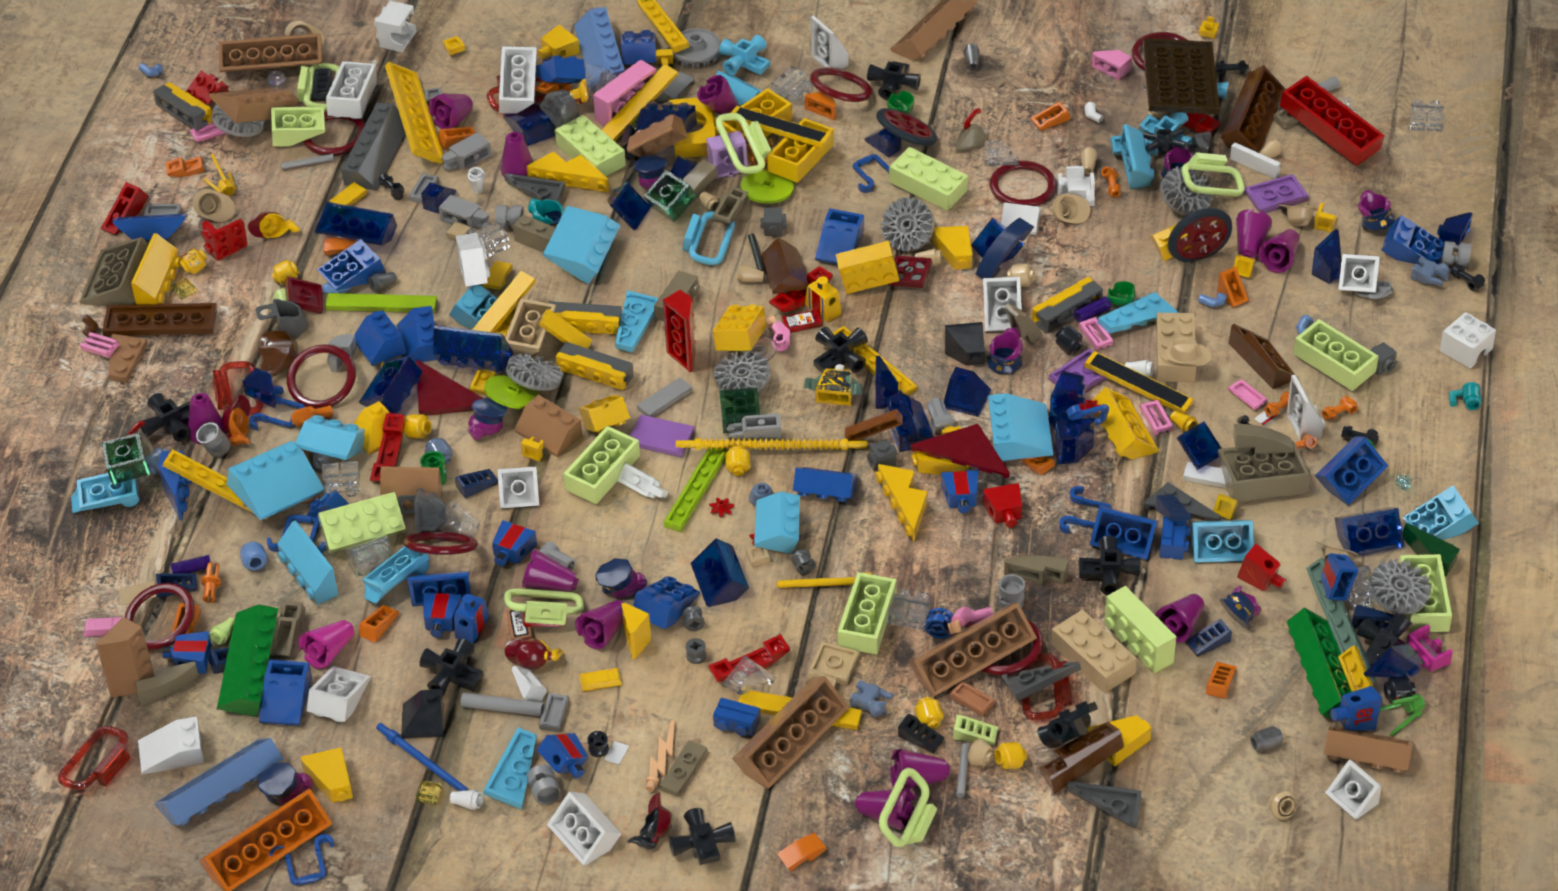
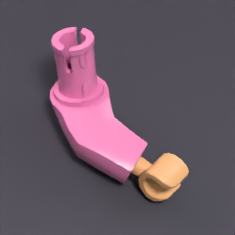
[766,316,790,352]
[948,606,993,635]

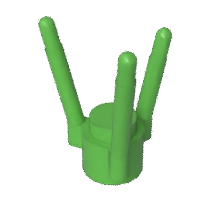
[1380,694,1425,736]

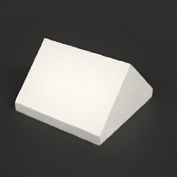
[1000,203,1042,235]
[1325,759,1382,819]

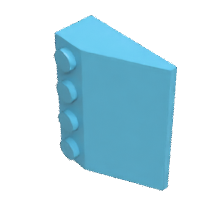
[542,206,621,285]
[988,393,1053,461]
[227,441,324,520]

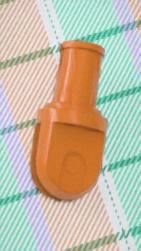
[291,405,333,427]
[201,562,221,603]

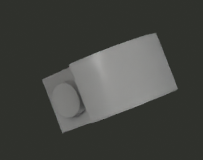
[327,334,357,373]

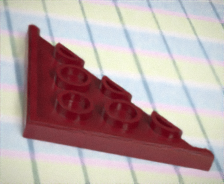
[416,360,483,415]
[910,423,1010,478]

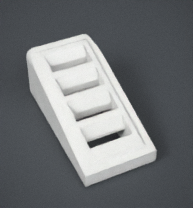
[511,666,547,702]

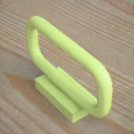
[297,63,340,111]
[716,113,771,174]
[1181,153,1245,197]
[504,588,584,625]
[879,768,937,847]

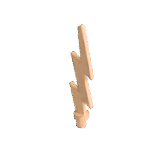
[646,720,675,792]

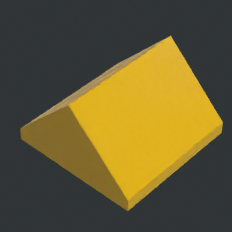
[621,603,651,660]

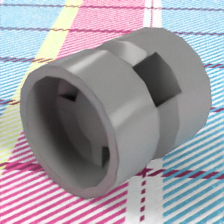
[495,205,524,228]
[1442,241,1471,267]
[196,422,231,457]
[998,574,1025,609]
[527,764,561,804]

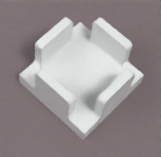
[1057,166,1095,206]

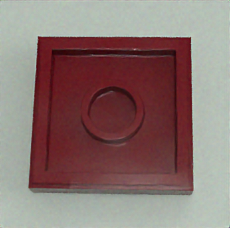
[285,276,323,314]

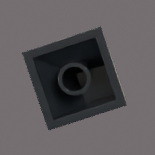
[945,322,985,366]
[401,689,444,739]

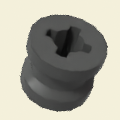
[791,550,816,575]
[682,606,705,631]
[685,638,706,664]

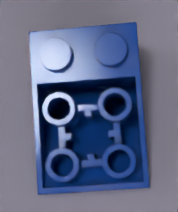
[621,30,657,65]
[535,55,586,84]
[815,208,864,264]
[1381,215,1444,265]
[317,239,386,291]
[158,451,192,520]
[633,576,700,629]
[259,660,312,726]

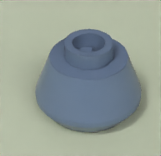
[749,483,775,506]

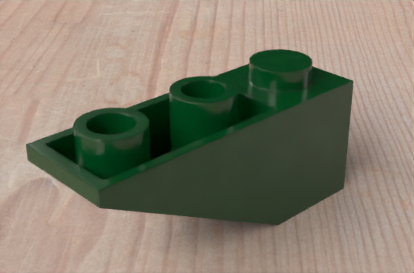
[1401,522,1460,576]

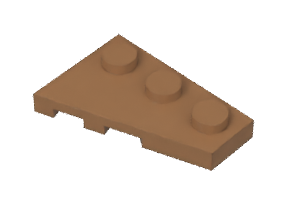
[109,334,147,383]

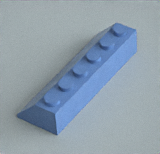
[574,7,625,92]
[154,738,283,826]

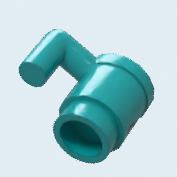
[1448,382,1482,410]

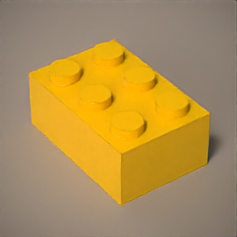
[836,241,900,294]
[712,304,767,351]

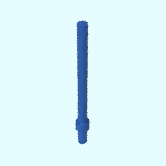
[376,723,469,792]

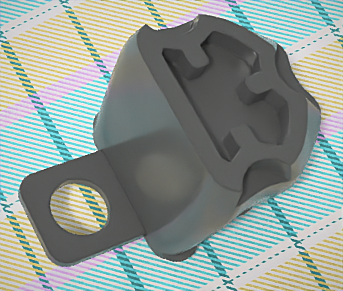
[540,90,579,127]
[255,299,309,339]
[398,488,448,533]

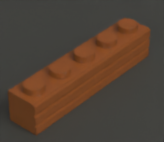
[844,409,903,441]

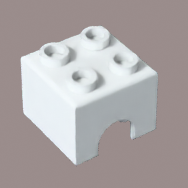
[374,1,417,52]
[1440,312,1496,369]

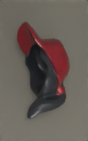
[628,792,672,850]

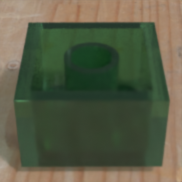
[643,170,698,223]
[719,387,760,433]
[101,433,150,485]

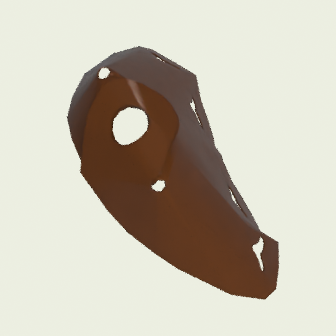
[259,331,299,380]

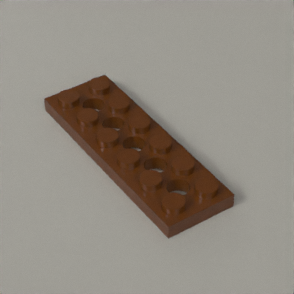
[102,303,218,336]

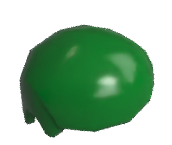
[887,90,914,114]
[1107,281,1135,307]

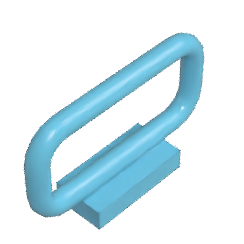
[683,211,735,265]

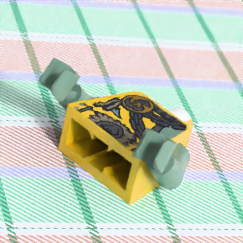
[804,364,862,406]

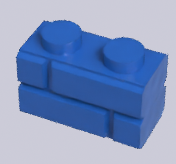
[1160,516,1190,560]
[713,697,761,737]

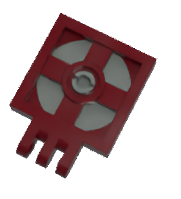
[888,255,932,288]

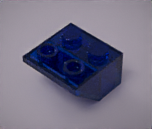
[1055,418,1095,465]

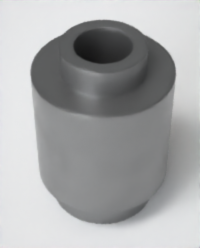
[1250,726,1283,752]

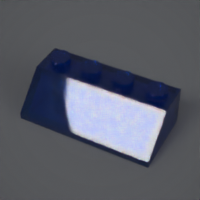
[315,202,397,246]
[433,325,514,372]

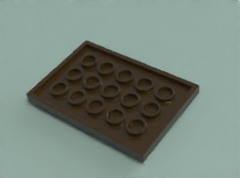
[1143,38,1220,114]

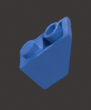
[307,491,349,518]

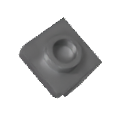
[1192,132,1211,154]
[312,452,343,475]

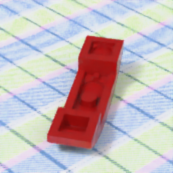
[769,266,833,312]
[370,413,405,482]
[708,634,790,682]

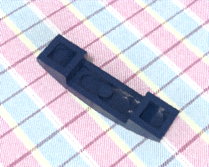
[975,218,1034,279]

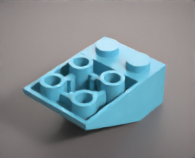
[449,285,498,337]
[1403,485,1479,540]

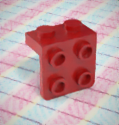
[185,70,229,106]
[201,219,248,261]

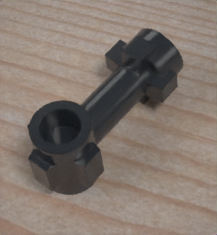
[1216,60,1249,74]
[379,173,404,200]
[1451,264,1485,291]
[1341,425,1379,446]

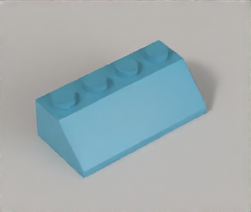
[277,520,338,605]

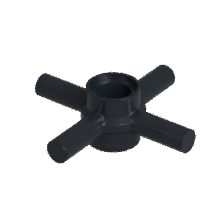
[1143,128,1188,152]

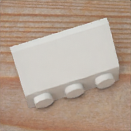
[547,792,622,866]

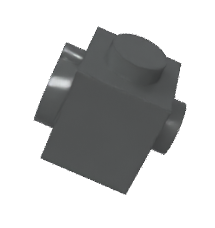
[760,208,786,236]
[1370,342,1398,376]
[867,439,897,471]

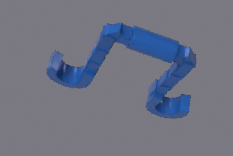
[853,154,889,193]
[249,386,304,431]
[1061,404,1109,440]
[1059,486,1112,534]
[267,515,326,553]
[269,834,334,886]

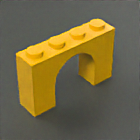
[669,97,718,159]

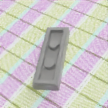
[637,377,692,417]

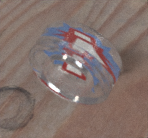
[268,71,286,87]

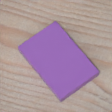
[1244,174,1309,213]
[1048,348,1107,400]
[630,415,695,457]

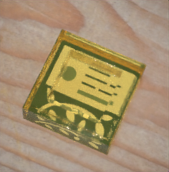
[171,278,197,300]
[415,780,442,804]

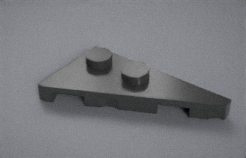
[505,173,565,202]
[1144,482,1221,521]
[1001,661,1081,701]
[1067,781,1142,828]

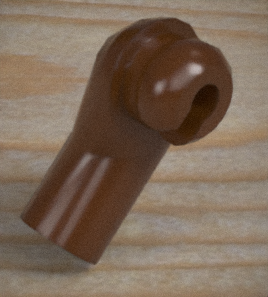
[82,315,98,338]

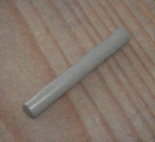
[281,154,334,170]
[956,743,970,798]

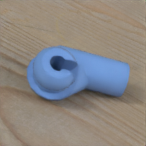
[139,63,163,77]
[322,283,350,295]
[1198,293,1227,308]
[1296,315,1313,335]

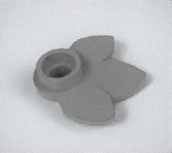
[1356,281,1393,299]

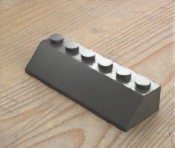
[341,102,406,191]

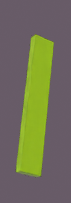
[326,293,438,313]
[663,448,729,532]

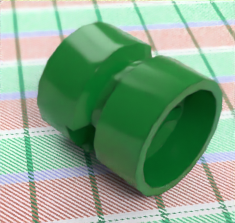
[420,451,448,485]

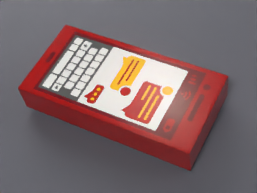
[782,309,822,333]

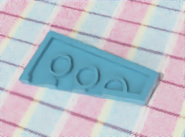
[615,290,659,353]
[1098,292,1179,334]
[483,727,537,810]

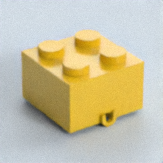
[578,395,630,433]

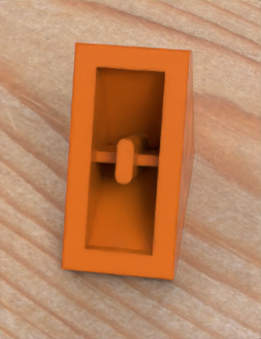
[805,92,836,120]
[1217,266,1249,307]

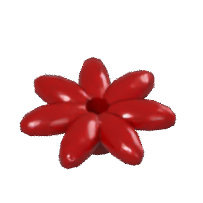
[1079,400,1099,413]
[709,498,734,517]

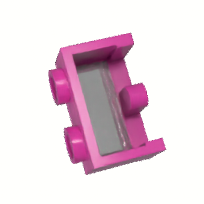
[1406,625,1453,672]

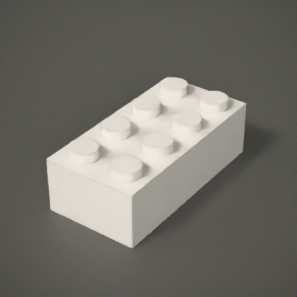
[326,61,377,119]
[455,233,490,287]

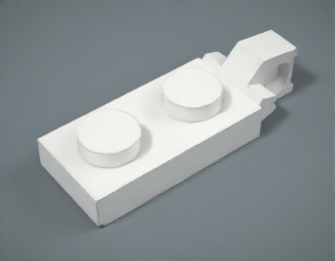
[617,463,669,499]

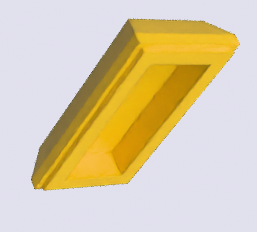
[579,668,622,692]

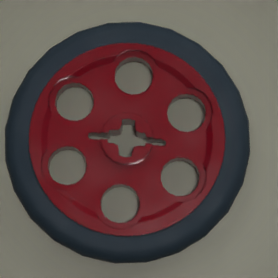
[876,108,937,146]
[1168,208,1232,262]

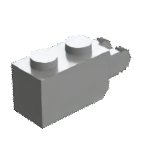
[442,132,491,171]
[439,195,490,230]
[727,413,782,441]

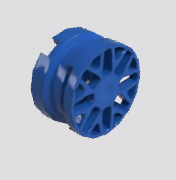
[924,608,953,639]

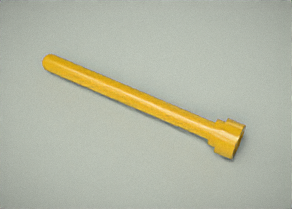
[776,572,871,588]

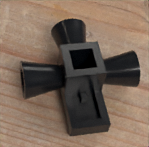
[867,61,921,100]
[813,327,868,373]
[139,393,190,442]
[1078,536,1140,595]
[1357,612,1419,674]
[419,639,484,696]
[1038,701,1098,746]
[668,808,736,865]

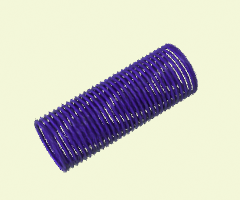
[1074,297,1112,323]
[170,554,211,573]

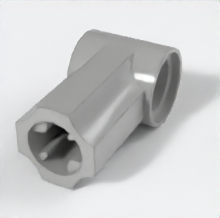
[927,397,954,433]
[539,541,576,571]

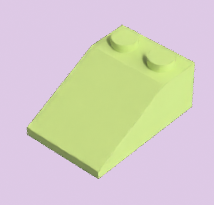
[271,107,325,147]

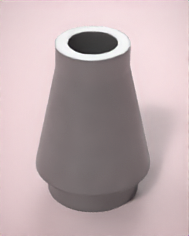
[963,44,980,70]
[368,272,397,291]

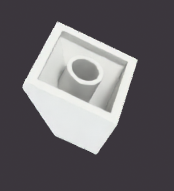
[1339,254,1380,293]
[498,467,539,508]

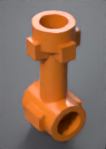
[1101,166,1121,197]
[1264,391,1289,417]
[1322,396,1358,421]
[1295,434,1317,449]

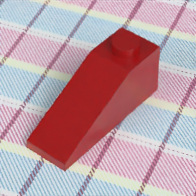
[101,182,149,235]

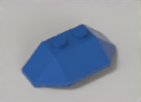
[113,213,188,242]

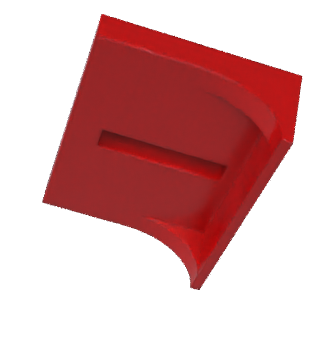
[1183,113,1221,133]

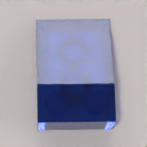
[503,103,556,146]

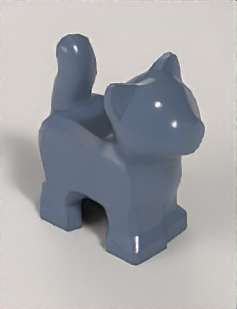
[1411,256,1450,286]
[850,680,894,717]

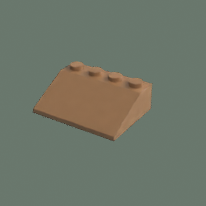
[209,88,298,123]

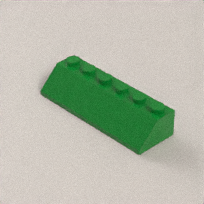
[216,604,279,717]
[1286,607,1352,721]

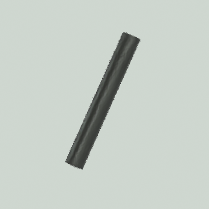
[748,233,765,274]

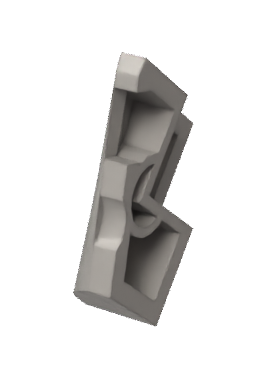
[656,72,694,102]

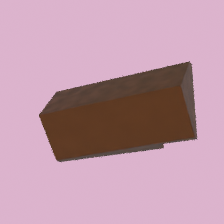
[762,237,808,294]
[1228,324,1298,389]
[1039,722,1124,794]

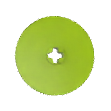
[741,170,794,204]
[484,375,540,409]

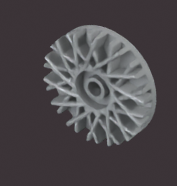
[673,28,721,69]
[212,104,265,137]
[1161,166,1213,216]
[880,197,934,252]
[714,351,771,397]
[506,353,563,391]
[1369,558,1431,614]

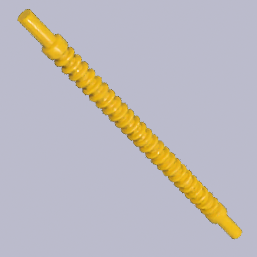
[676,438,867,450]

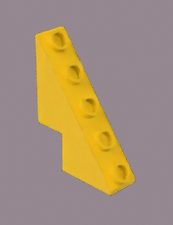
[527,151,609,192]
[875,464,927,542]

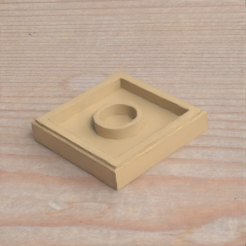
[808,641,860,685]

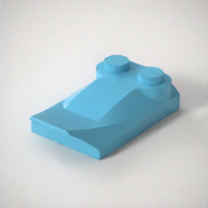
[71,467,140,513]
[362,546,430,604]

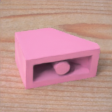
[1092,50,1132,80]

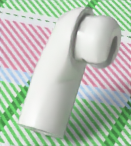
[1084,102,1103,123]

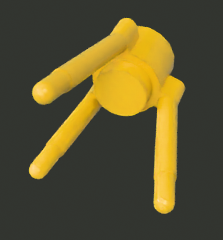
[203,154,237,196]

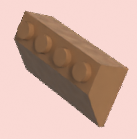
[96,617,155,697]
[1324,726,1413,773]

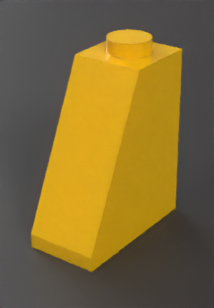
[932,225,972,269]
[910,451,969,475]
[1087,715,1152,766]
[300,747,353,803]

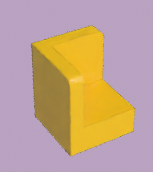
[1314,203,1337,233]

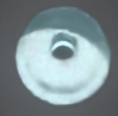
[1396,475,1412,490]

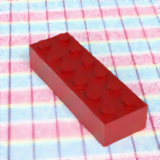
[1279,75,1385,166]

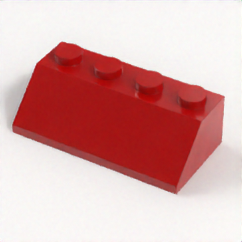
[663,289,696,372]

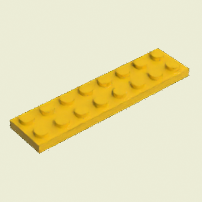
[385,61,443,164]

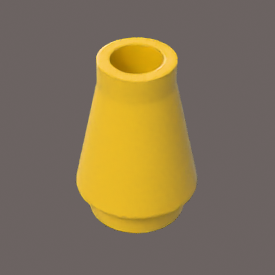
[1170,411,1198,434]

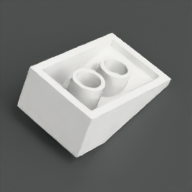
[811,16,849,69]
[983,277,1021,332]
[1287,375,1325,441]
[307,666,371,722]
[138,716,204,775]

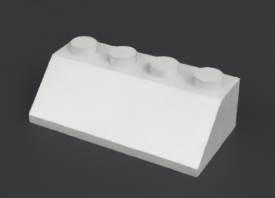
[499,46,536,114]

